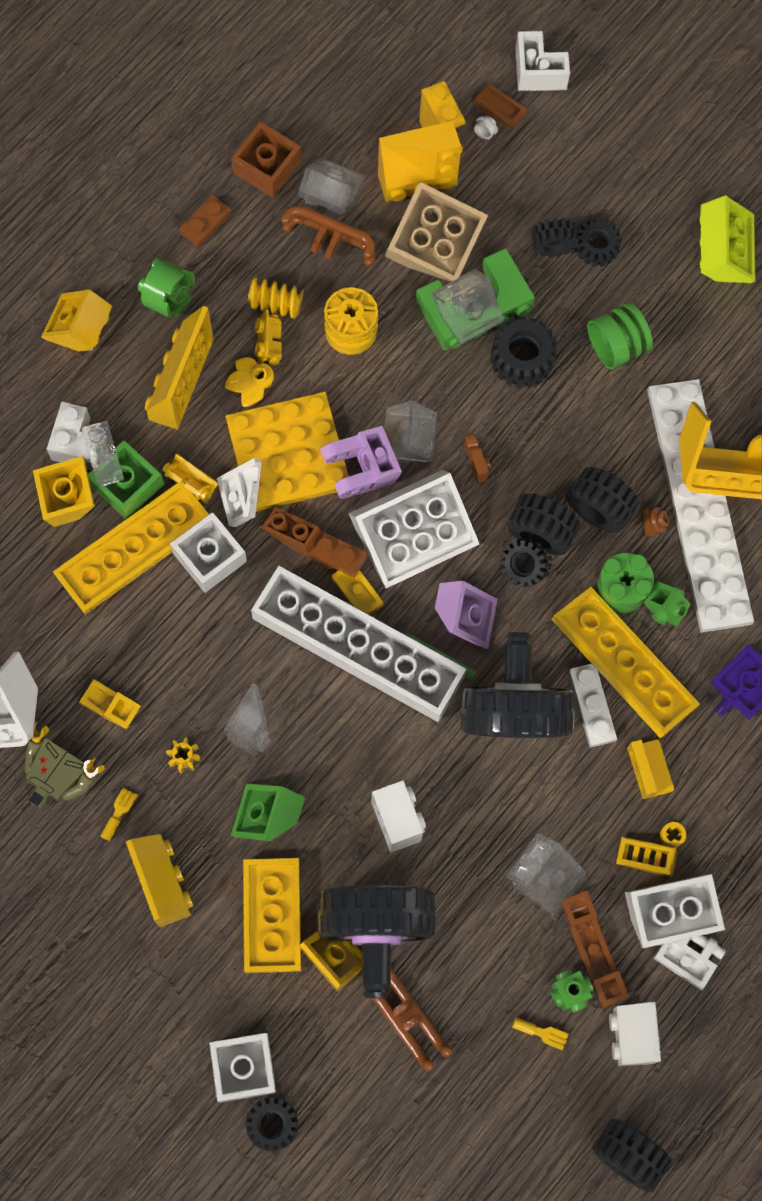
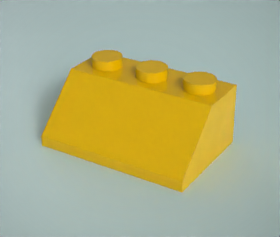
[126,834,193,927]

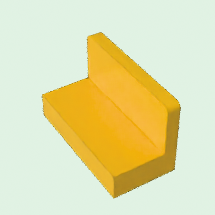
[627,740,674,799]

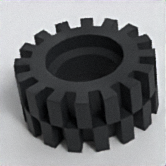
[575,217,622,267]
[531,218,578,257]
[500,537,552,588]
[245,1097,298,1151]

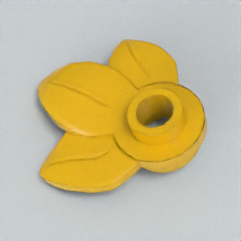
[225,357,274,407]

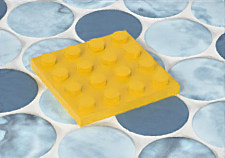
[225,392,349,512]

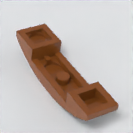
[561,891,629,1008]

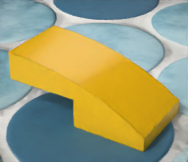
[79,679,141,729]

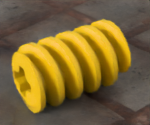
[248,276,304,319]

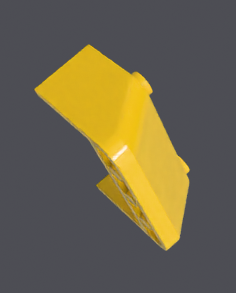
[679,402,762,499]

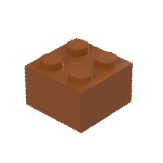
[231,122,302,198]

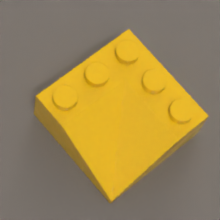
[378,120,461,202]

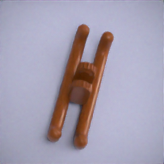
[281,205,376,267]
[372,967,452,1071]

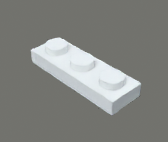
[568,664,617,748]

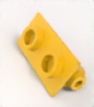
[255,309,282,365]
[162,454,218,504]

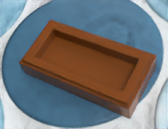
[473,83,528,131]

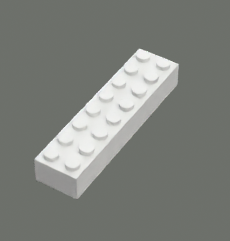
[251,566,466,722]

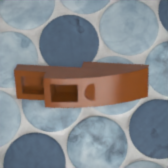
[262,507,368,578]

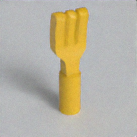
[101,788,138,841]
[512,1017,569,1051]

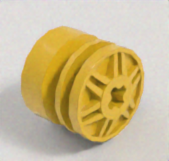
[324,287,378,355]

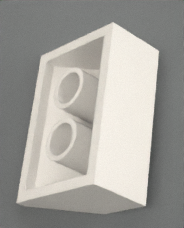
[625,874,725,948]

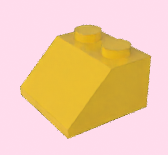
[41,289,112,351]
[33,456,95,527]

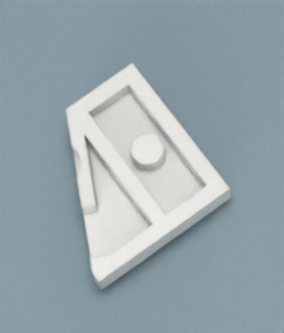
[217,458,262,527]

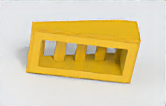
[616,837,678,877]

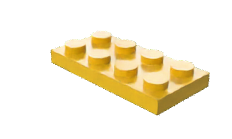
[243,858,301,973]

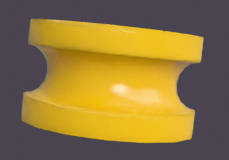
[660,822,686,848]

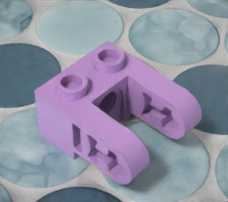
[320,426,402,499]

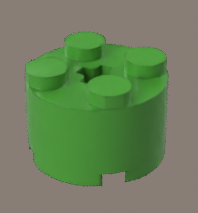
[138,258,195,318]
[597,553,654,613]

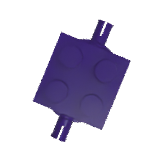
[710,644,762,720]

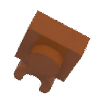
[463,434,491,484]

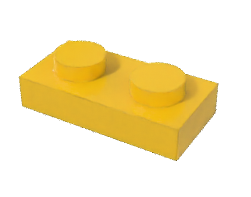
[331,570,384,615]

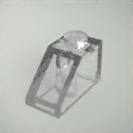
[81,421,124,487]

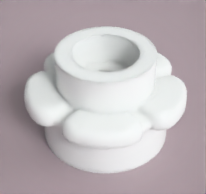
[474,116,498,139]

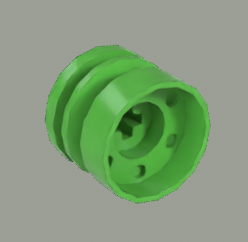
[587,302,653,369]

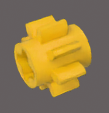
[166,738,201,773]

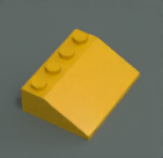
[145,306,214,430]

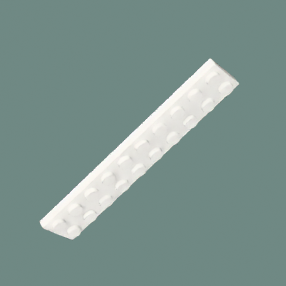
[647,379,754,633]

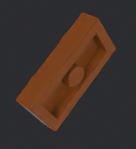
[179,195,231,248]

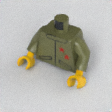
[25,722,105,809]

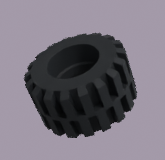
[491,317,557,388]
[566,467,639,533]
[507,493,580,556]
[592,1118,672,1192]

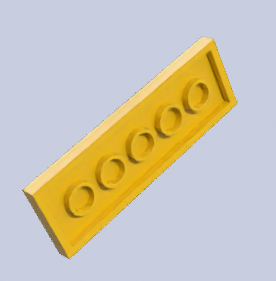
[53,482,209,615]
[551,587,700,738]

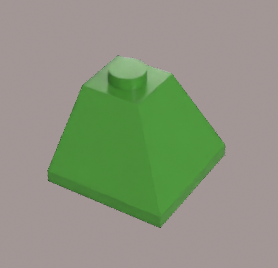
[231,784,305,841]

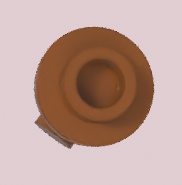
[642,507,669,537]

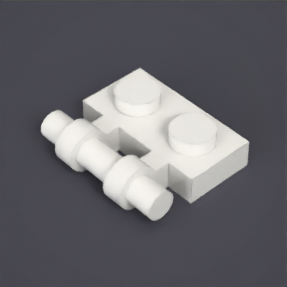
[653,935,726,990]

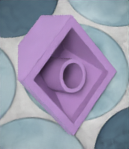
[435,581,498,649]

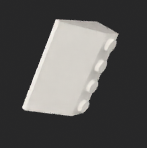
[349,470,479,588]

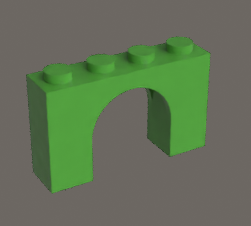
[416,249,535,350]

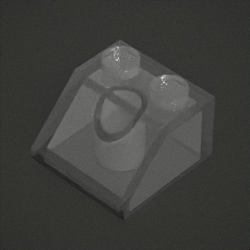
[297,157,366,215]
[431,269,504,345]
[224,683,271,757]
[505,833,586,917]

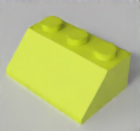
[699,195,755,283]

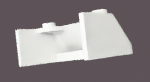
[0,652,38,748]

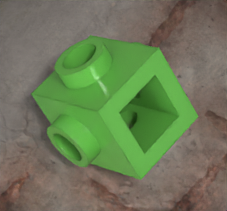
[644,581,691,626]
[550,969,593,1013]

